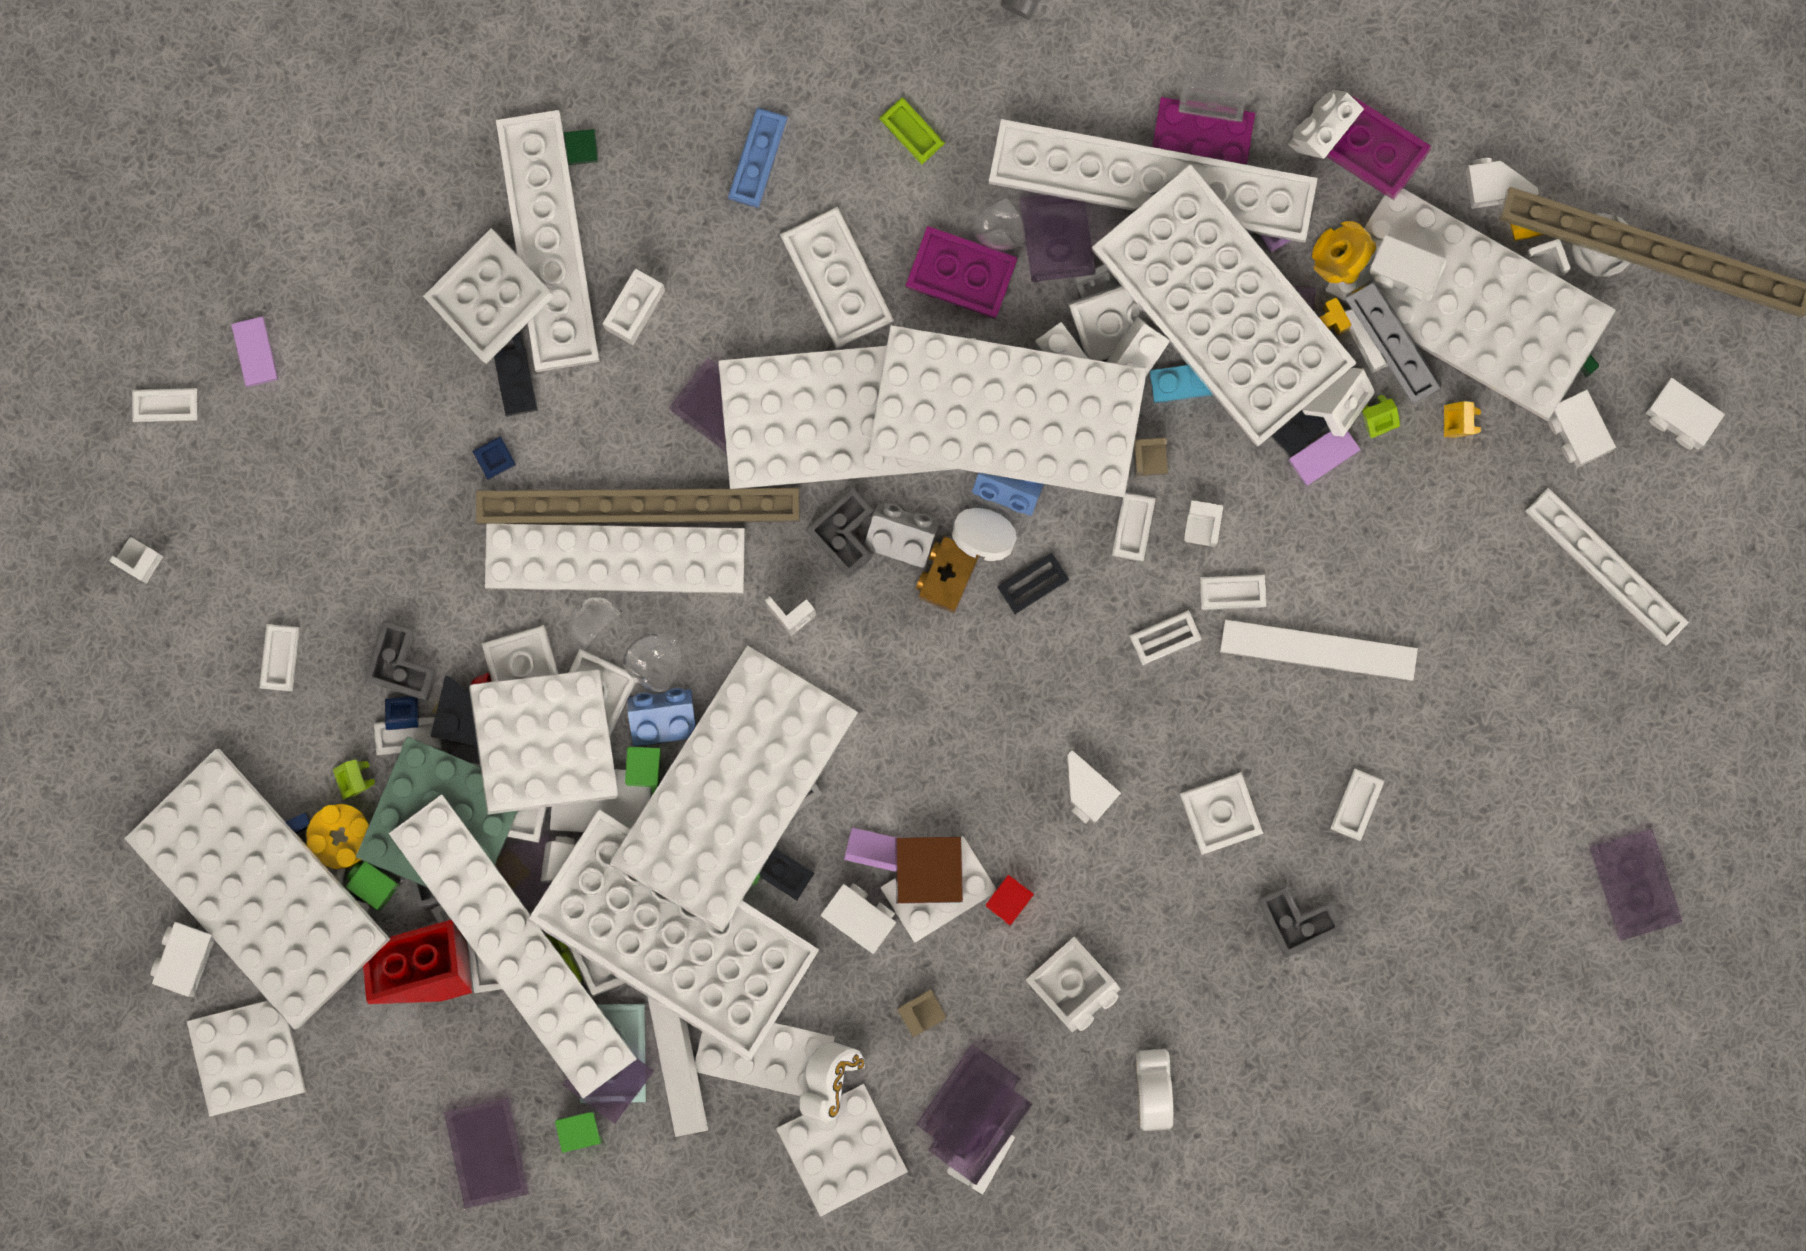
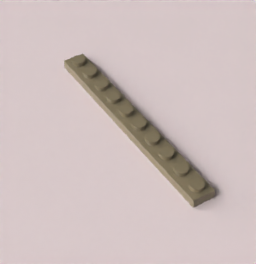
[1498,187,1806,318]
[476,488,800,525]

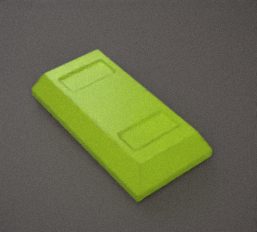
[879,97,945,165]

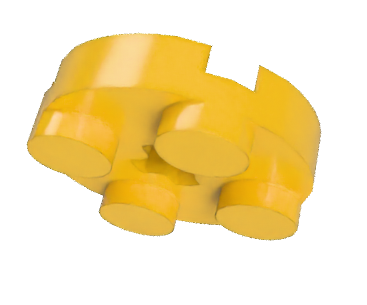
[1312,221,1376,284]
[306,804,369,870]

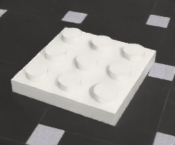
[423,229,555,364]
[187,1000,306,1117]
[776,1084,908,1217]

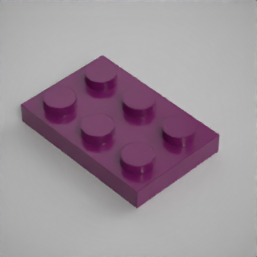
[1326,95,1431,200]
[1152,97,1255,165]
[905,226,1018,320]

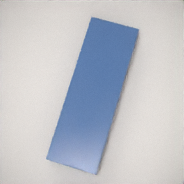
[728,107,788,208]

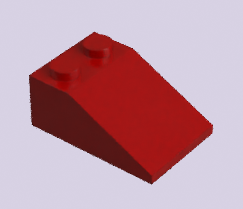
[363,919,473,1004]

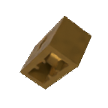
[915,536,979,614]

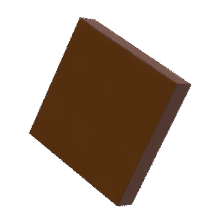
[895,837,963,904]

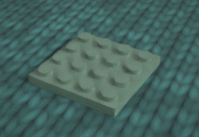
[356,737,518,887]

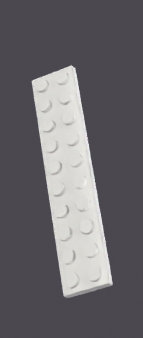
[989,119,1318,243]
[389,795,637,1098]

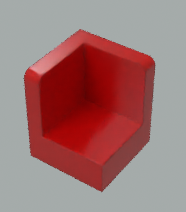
[986,875,1034,926]

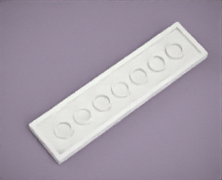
[496,110,600,372]
[485,524,745,594]

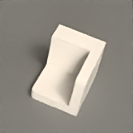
[1524,238,1570,277]
[1184,500,1223,547]
[109,537,163,583]

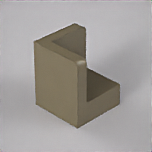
[1133,438,1168,477]
[897,990,946,1037]

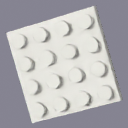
[469,670,618,814]

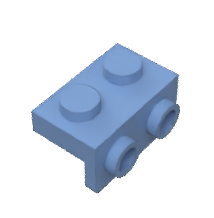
[972,473,1044,516]
[627,688,696,746]

